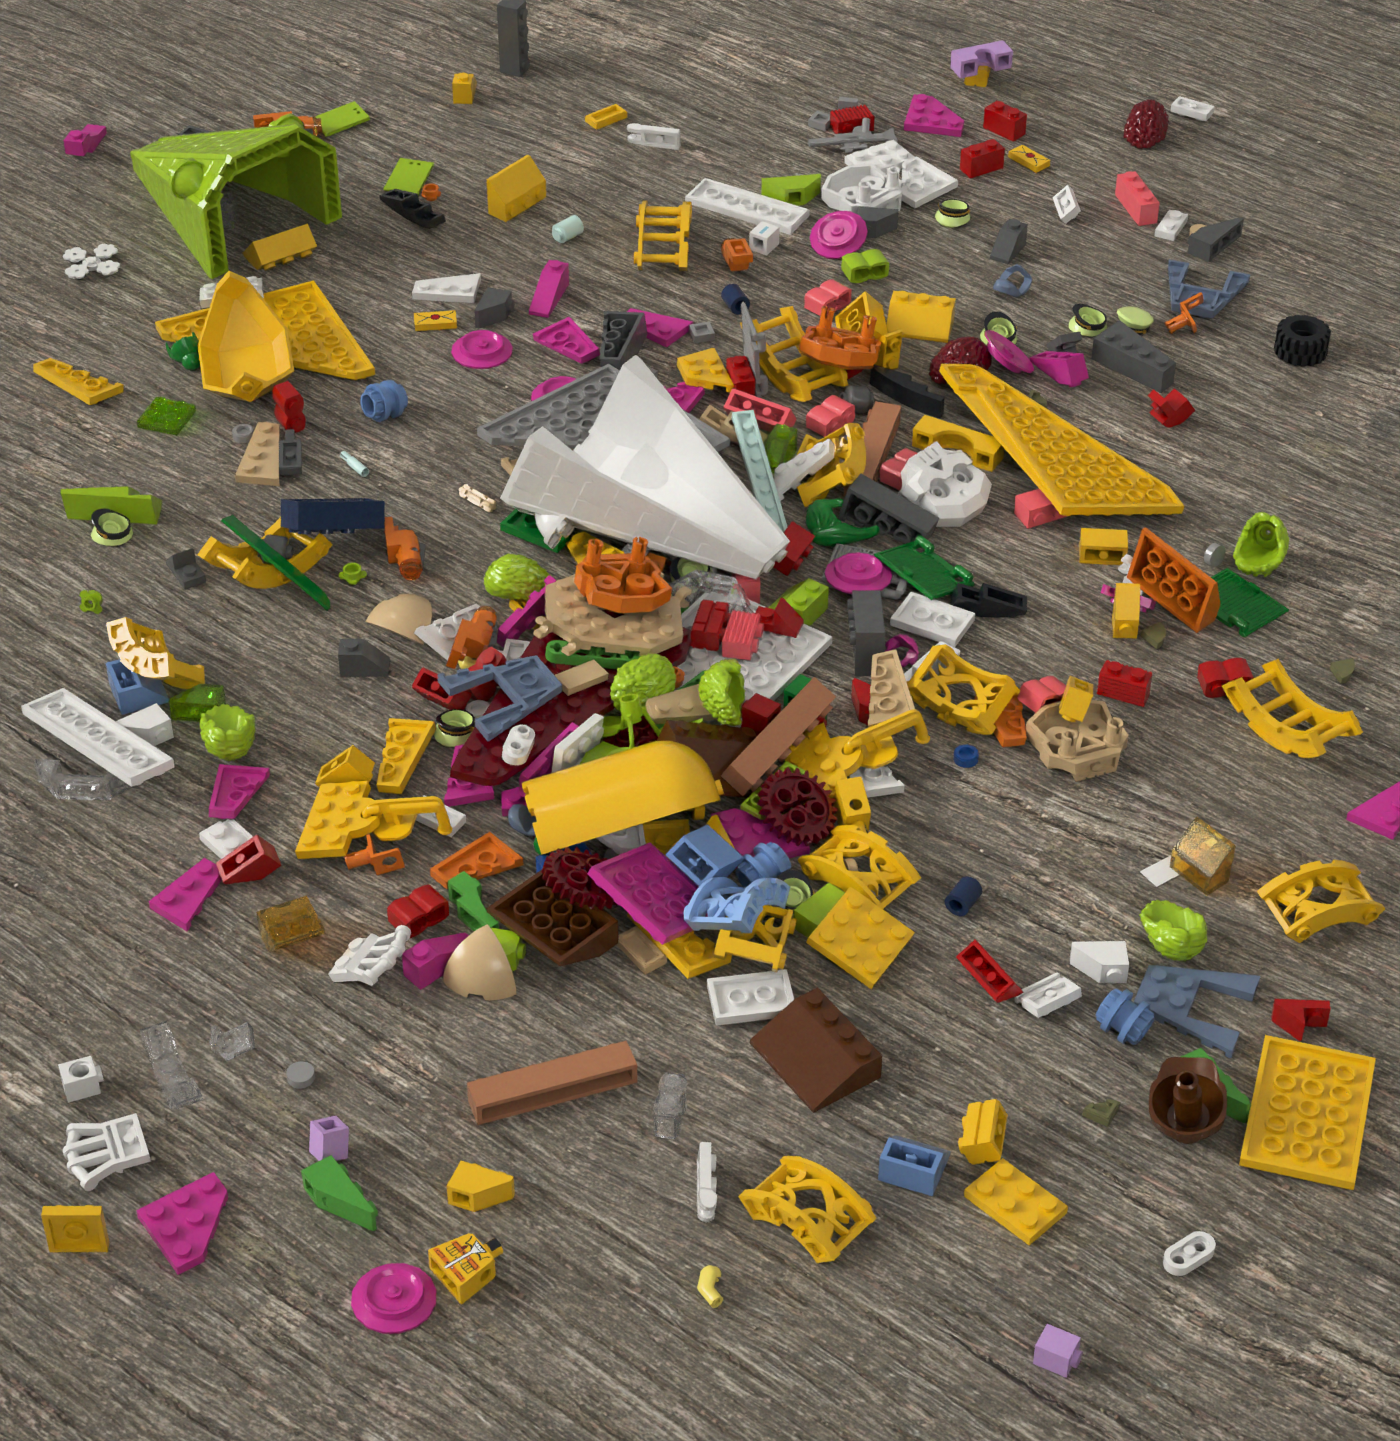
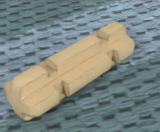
[459,484,497,513]

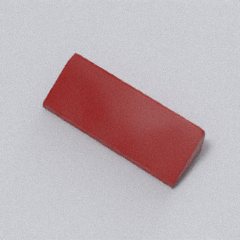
[956,939,1023,1003]

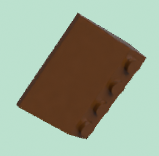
[657,720,767,798]
[486,870,619,966]
[750,987,882,1113]

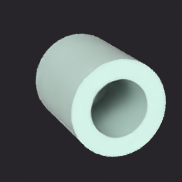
[552,215,584,243]

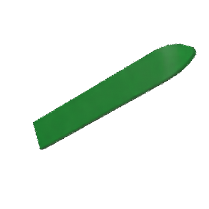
[221,515,331,611]

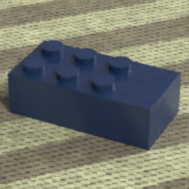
[281,498,385,534]

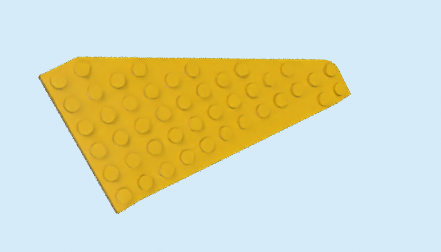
[939,364,1185,516]

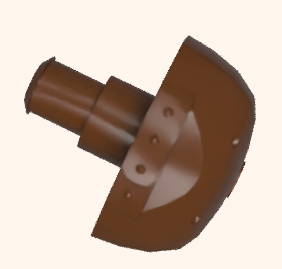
[1149,1057,1227,1144]

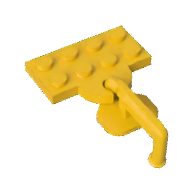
[785,709,930,805]
[295,781,452,859]

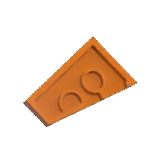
[974,692,1027,747]
[430,832,523,889]

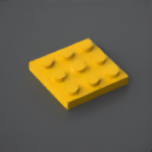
[806,886,915,989]

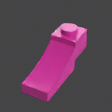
[63,124,107,156]

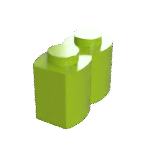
[841,249,890,283]

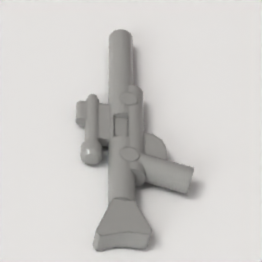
[808,118,898,153]

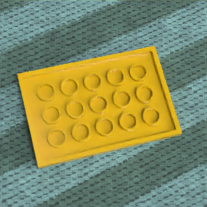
[1239,1035,1376,1190]

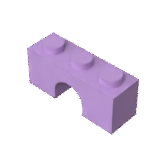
[950,40,1013,78]

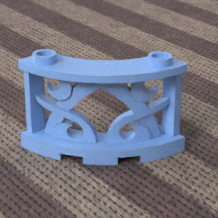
[684,877,790,933]

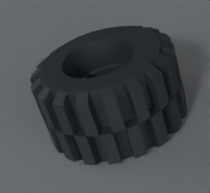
[1274,315,1331,367]

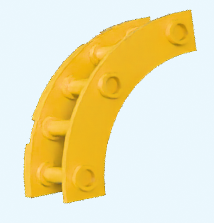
[634,200,692,271]
[740,306,848,402]
[197,517,333,589]
[1222,658,1363,758]

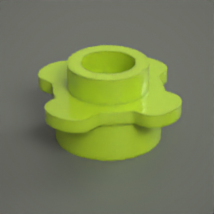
[339,563,367,585]
[79,590,103,614]

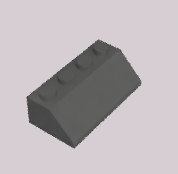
[497,0,530,77]

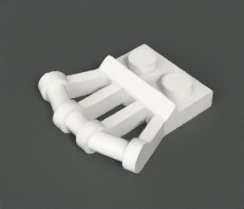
[328,925,411,986]
[63,1113,151,1191]

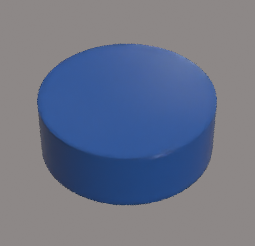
[953,745,979,768]

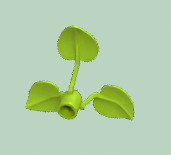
[602,694,703,756]

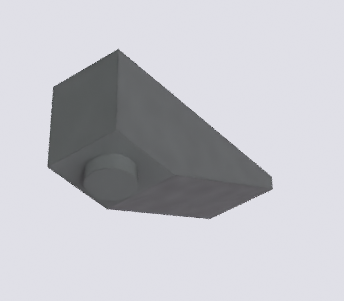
[1188,217,1244,262]

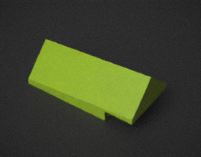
[61,486,162,525]

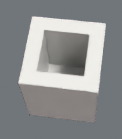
[749,221,780,256]

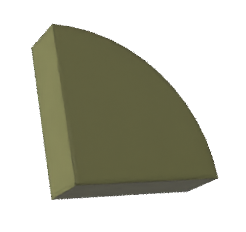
[1028,389,1047,408]
[1141,622,1166,649]
[1330,658,1355,684]
[1082,1099,1121,1127]

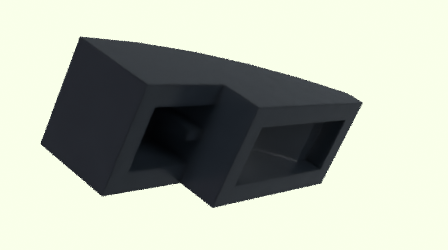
[951,583,1027,618]

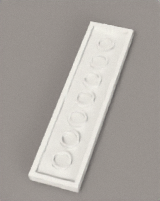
[21,688,174,787]

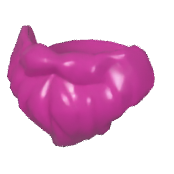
[885,634,919,668]

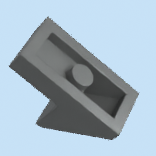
[1046,331,1082,353]
[166,548,206,590]

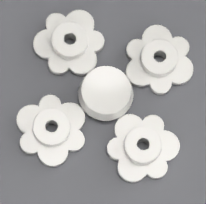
[63,244,120,279]

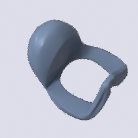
[993,264,1032,298]
[508,804,537,836]

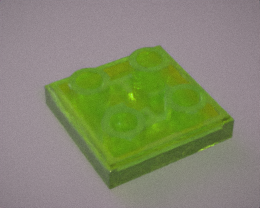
[137,397,196,436]

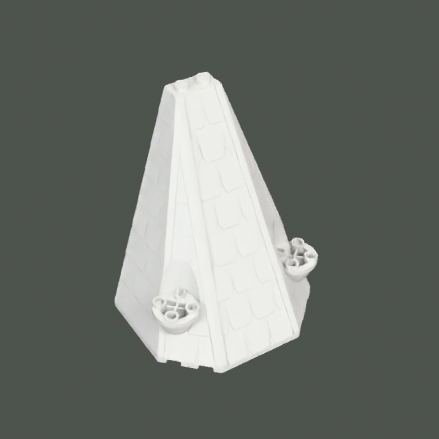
[500,355,790,579]

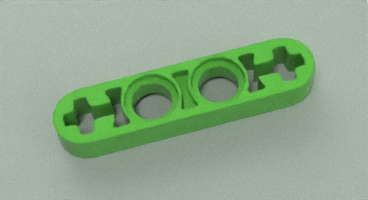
[545,640,641,669]

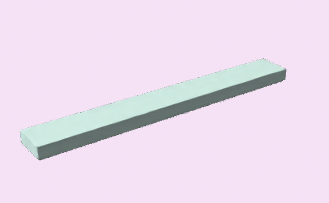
[732,410,787,532]

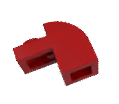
[1147,388,1196,428]

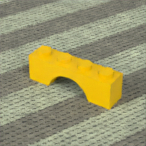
[912,415,1004,472]

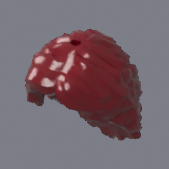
[1123,99,1169,149]
[928,336,992,384]

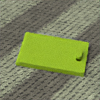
[313,101,370,137]
[383,158,434,196]

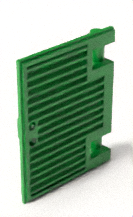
[874,535,975,600]
[1211,568,1289,637]

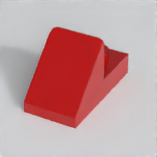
[755,597,804,638]
[1271,999,1331,1041]

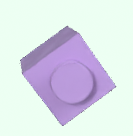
[309,1116,349,1161]
[1033,1324,1083,1378]

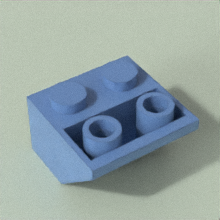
[106,659,169,715]
[665,824,744,887]
[878,1135,951,1197]

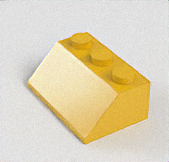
[486,155,546,222]
[243,224,317,271]
[835,291,888,339]
[886,291,956,343]

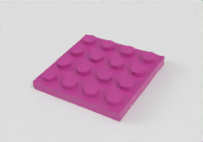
[587,842,708,945]

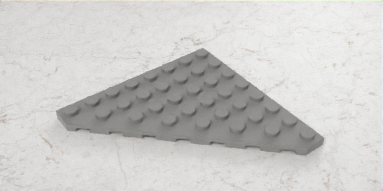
[477,364,730,452]

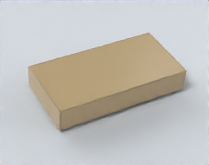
[554,660,609,696]
[616,926,667,975]

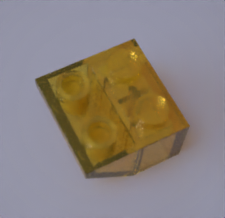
[1169,817,1236,896]
[256,895,326,951]

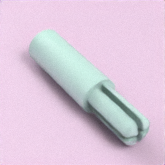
[340,451,369,477]

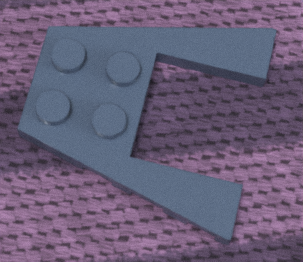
[1168,259,1250,318]
[438,655,562,741]
[1134,965,1260,1058]

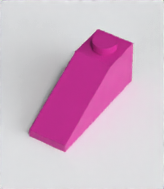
[529,260,569,318]
[1029,351,1089,387]
[402,932,469,990]

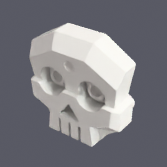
[821,163,903,214]
[898,441,992,527]

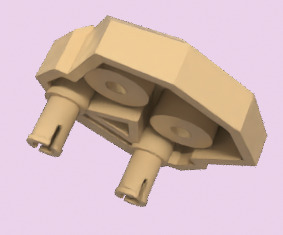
[1026,700,1129,782]

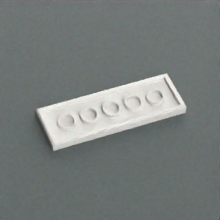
[685,178,810,235]

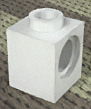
[58,1056,104,1103]

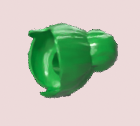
[166,332,200,371]

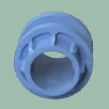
[360,380,408,422]
[735,842,791,888]
[1095,988,1155,1045]

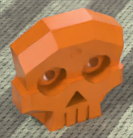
[799,306,882,370]
[574,537,672,613]

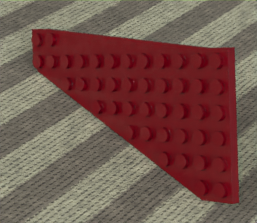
[450,610,692,786]

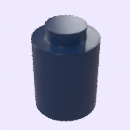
[721,284,750,315]
[944,876,983,916]

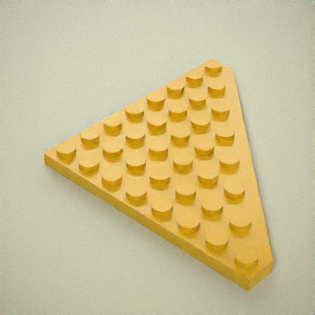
[155,280,375,380]

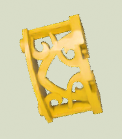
[797,423,866,507]
[107,617,205,690]
[906,644,1020,735]
[797,825,921,910]
[1257,860,1385,943]
[714,895,797,972]
[738,1156,877,1263]

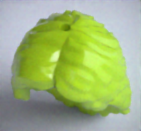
[1233,512,1290,577]
[484,553,552,601]
[610,653,676,712]
[698,659,745,726]
[200,704,256,762]
[1139,900,1208,962]

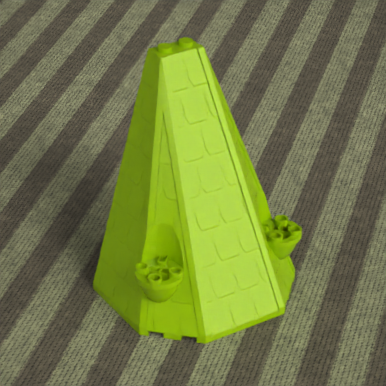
[130,113,342,279]

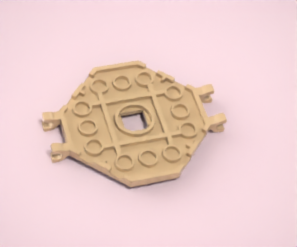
[533,572,692,656]

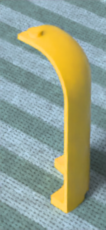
[522,741,724,855]

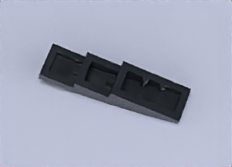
[379,189,446,229]
[870,365,945,419]

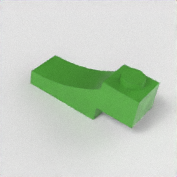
[448,871,499,931]

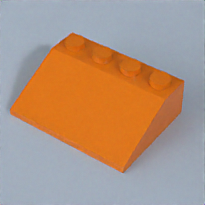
[1126,527,1221,633]

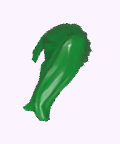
[805,498,880,546]

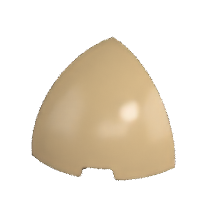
[366,594,432,645]
[443,924,517,1001]

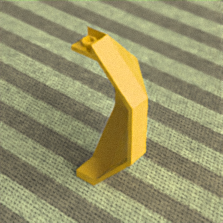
[198,271,294,402]

